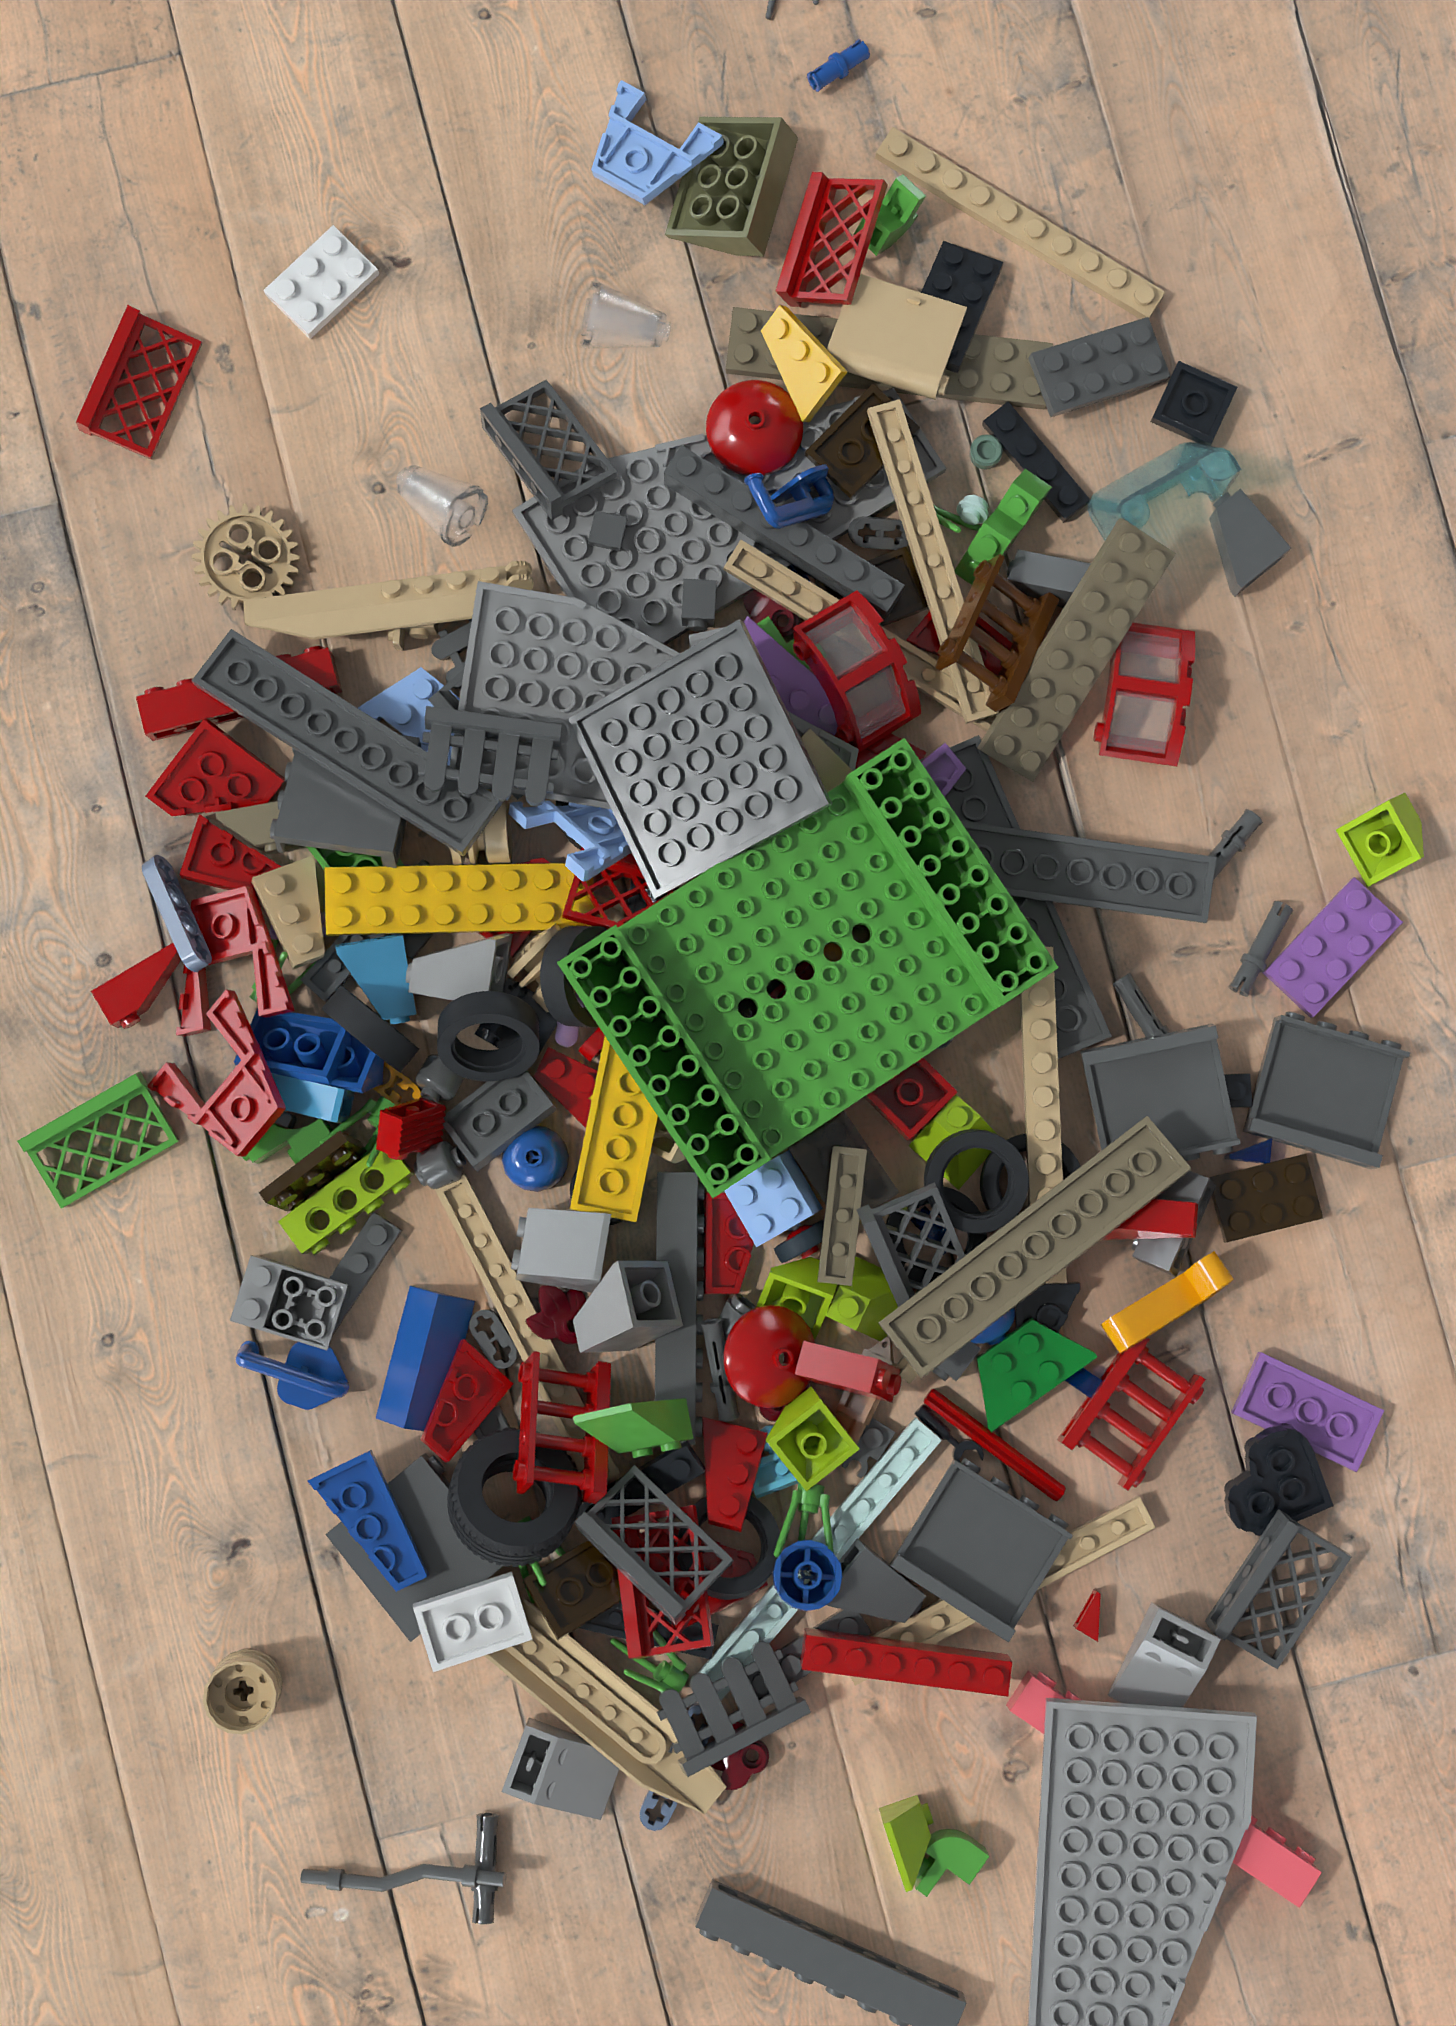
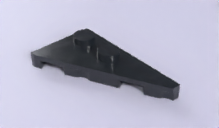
[1015,1282,1081,1332]

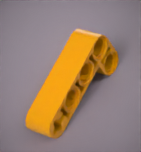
[1101,1251,1234,1354]

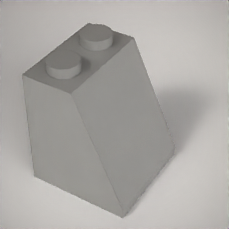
[406,933,513,1001]
[511,1208,611,1293]
[573,1261,683,1353]

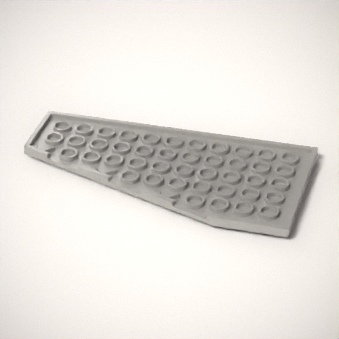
[512,388,946,645]
[449,581,858,809]
[1027,1698,1257,2026]

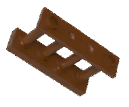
[935,554,1059,712]

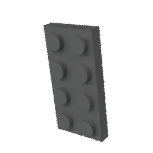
[1028,317,1171,417]

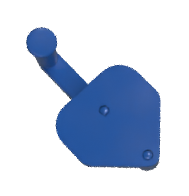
[744,464,834,529]
[235,1341,349,1410]

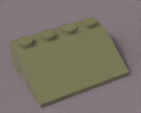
[665,117,798,257]

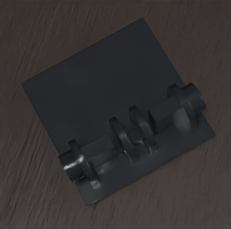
[475,977,557,1068]

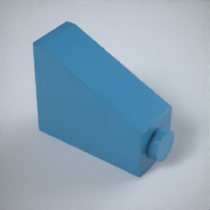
[335,934,416,1024]
[272,1073,355,1123]

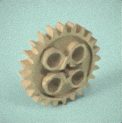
[192,504,300,611]

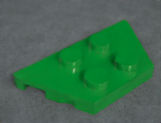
[977,1318,1097,1432]

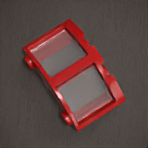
[793,590,921,753]
[1093,622,1195,767]

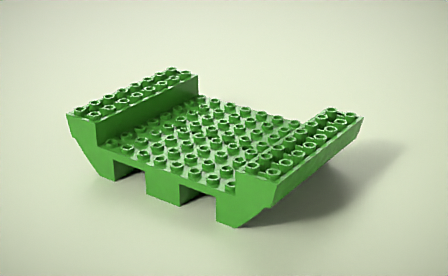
[557,738,1059,1199]

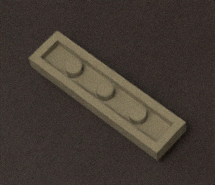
[817,1146,867,1286]

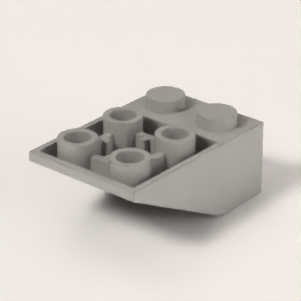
[230,1255,348,1350]
[1108,1602,1221,1707]
[502,1717,619,1820]

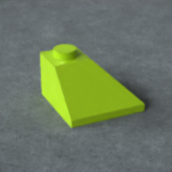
[1336,793,1424,887]
[908,1094,997,1190]
[825,1256,898,1341]
[756,1257,837,1339]
[765,1386,859,1491]
[879,1795,934,1892]

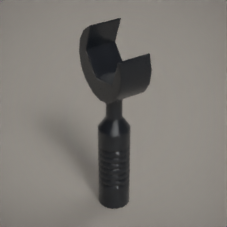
[914,1404,984,1463]

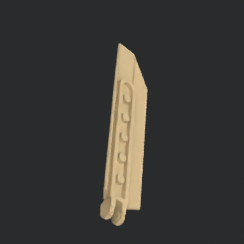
[244,560,534,640]
[484,1599,727,1814]

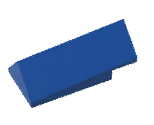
[234,1008,384,1093]
[376,1286,475,1431]

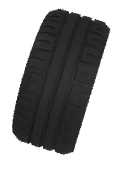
[447,1427,582,1567]

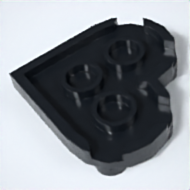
[1224,1423,1334,1536]

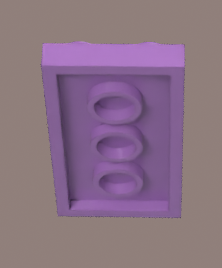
[1262,877,1403,1018]
[1231,1352,1384,1472]

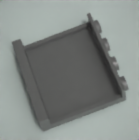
[270,735,421,868]
[1243,1012,1410,1169]
[1080,1024,1240,1161]
[325,1453,504,1642]
[890,1458,1073,1642]

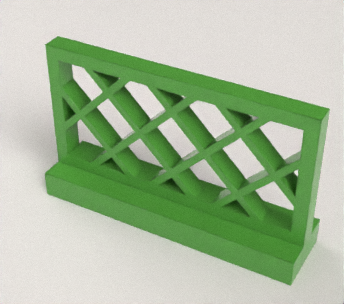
[17,1071,180,1208]

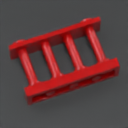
[1057,1338,1206,1491]
[513,1351,611,1504]

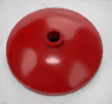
[706,380,803,476]
[724,1305,815,1408]

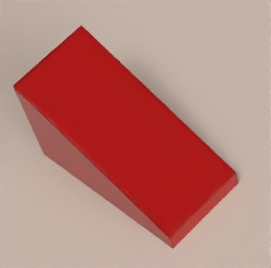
[1073,1589,1101,1642]

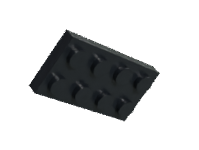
[921,241,1003,373]

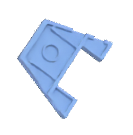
[591,80,724,205]
[358,667,460,765]
[508,801,631,882]

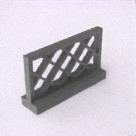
[480,380,617,520]
[856,1182,965,1307]
[575,1465,734,1625]
[1205,1509,1352,1669]

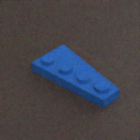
[308,1450,429,1592]

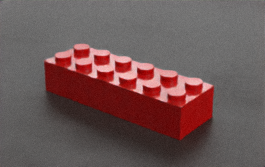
[769,962,958,1141]

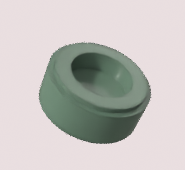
[969,435,1003,470]

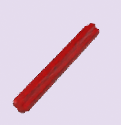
[923,1389,1066,1502]

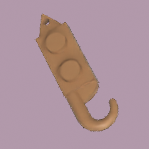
[836,1336,897,1445]

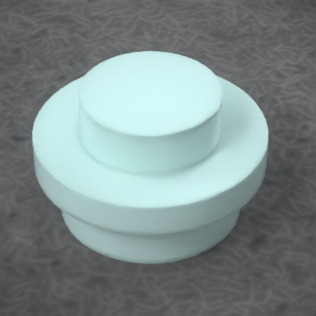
[956,495,989,525]

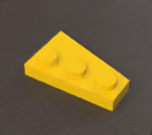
[761,305,848,423]

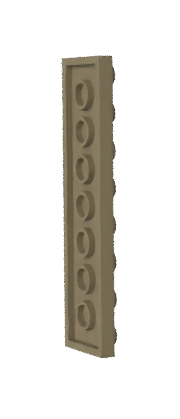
[977,518,1176,782]

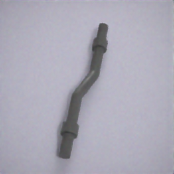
[300,1864,506,1892]

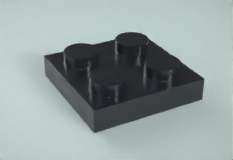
[1150,361,1238,448]

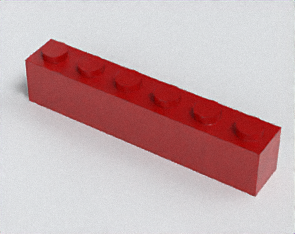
[136,646,343,741]
[800,1628,1012,1697]

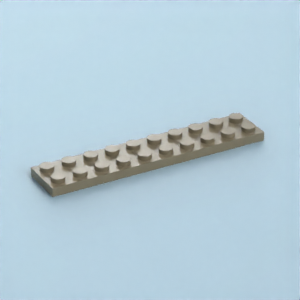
[726,307,1053,410]
[879,1116,1191,1379]

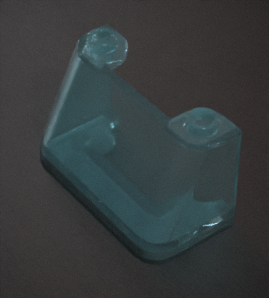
[1088,442,1242,541]

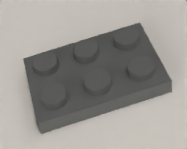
[443,1070,557,1172]

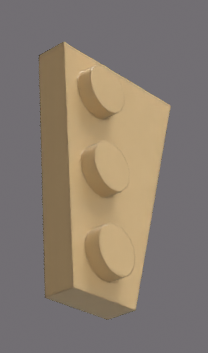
[252,855,325,970]

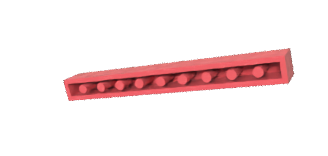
[1006,1670,1322,1908]

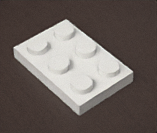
[263,225,379,339]
[413,1572,533,1672]

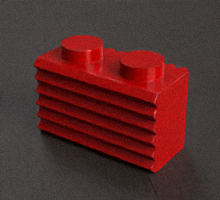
[376,1097,447,1160]

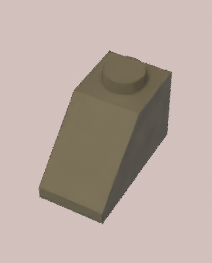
[216,801,292,854]

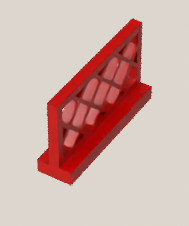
[775,172,888,307]
[76,305,202,460]
[562,847,679,929]
[611,1505,714,1659]

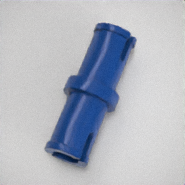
[807,39,870,92]

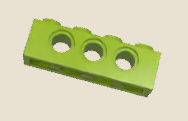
[278,1151,415,1255]

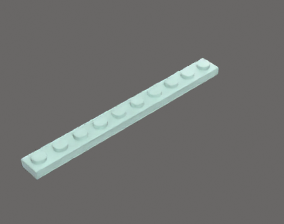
[698,1417,942,1700]

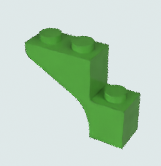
[954,469,1052,585]
[243,1119,333,1164]

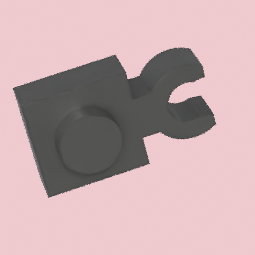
[842,1417,896,1478]

